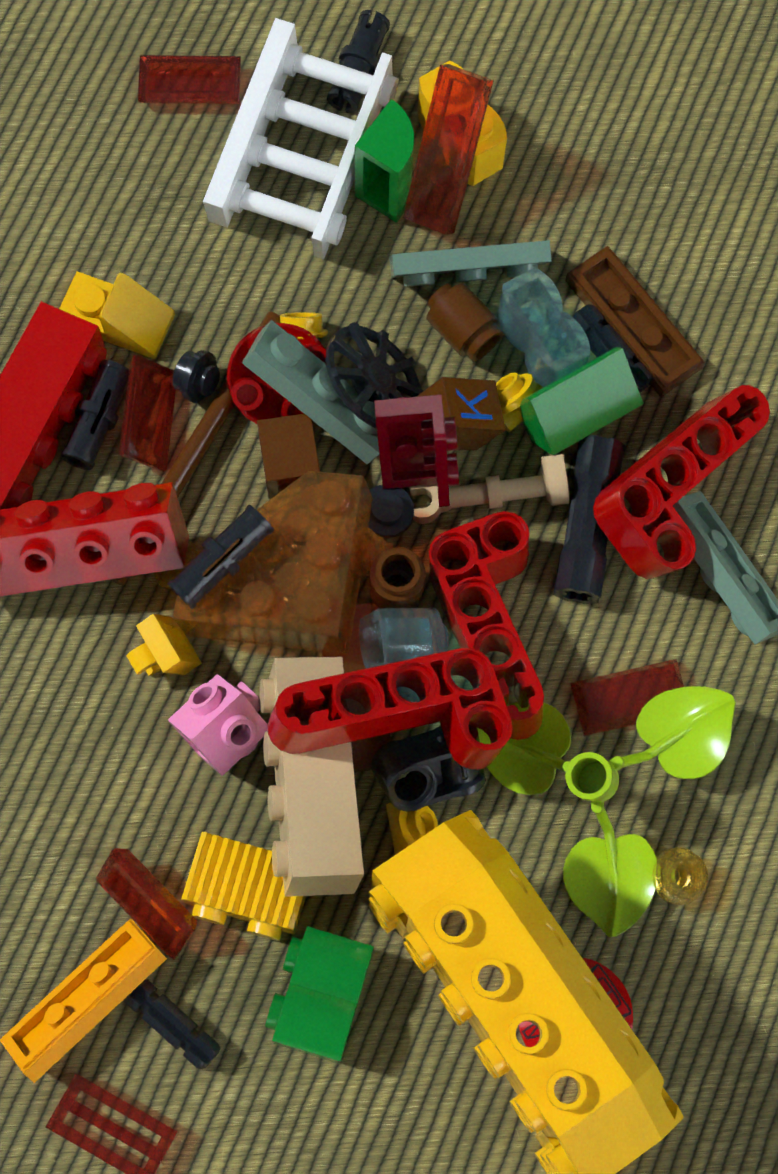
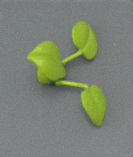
[477,686,736,937]

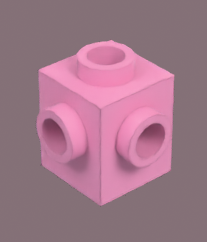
[168,674,268,776]

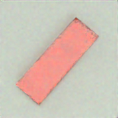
[403,64,494,235]

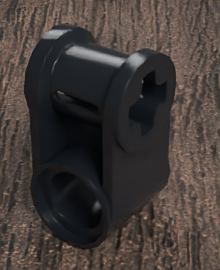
[371,726,486,812]

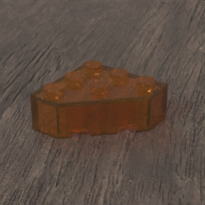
[173,471,373,654]

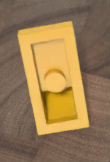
[59,271,175,359]

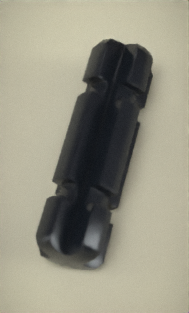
[570,304,652,393]
[123,979,221,1070]

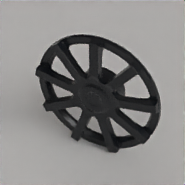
[326,322,425,429]

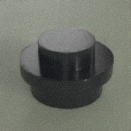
[173,350,220,403]
[360,485,414,538]

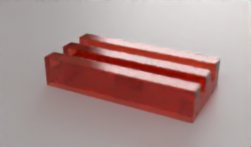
[45,1073,180,1174]

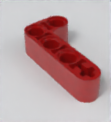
[593,385,770,579]
[428,511,544,740]
[267,648,513,770]

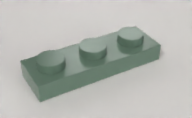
[389,240,552,287]
[242,320,379,464]
[673,491,778,645]

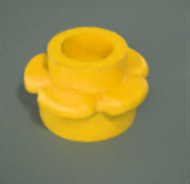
[280,312,328,339]

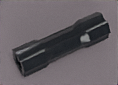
[553,435,625,604]

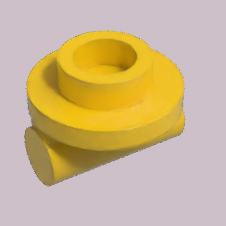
[496,373,543,432]
[386,803,438,855]

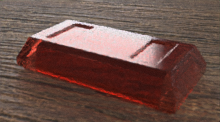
[138,55,241,105]
[119,354,176,472]
[570,659,684,736]
[96,848,198,960]

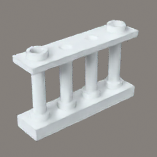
[203,18,399,260]

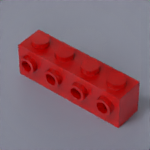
[0,482,189,596]

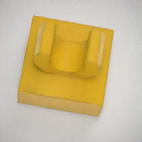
[126,614,202,676]

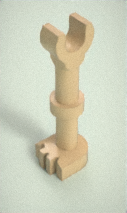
[409,454,569,524]

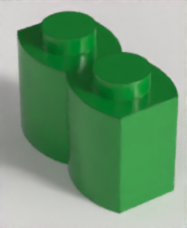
[265,926,374,1064]

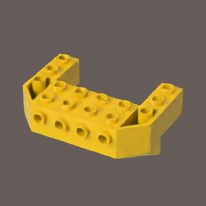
[368,810,684,1174]

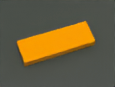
[0,918,167,1083]

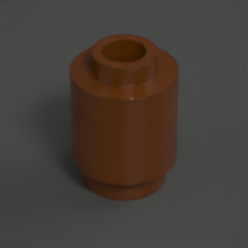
[426,283,504,362]
[369,548,426,615]

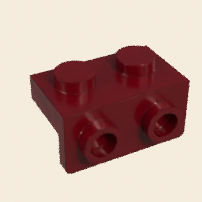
[374,395,459,507]

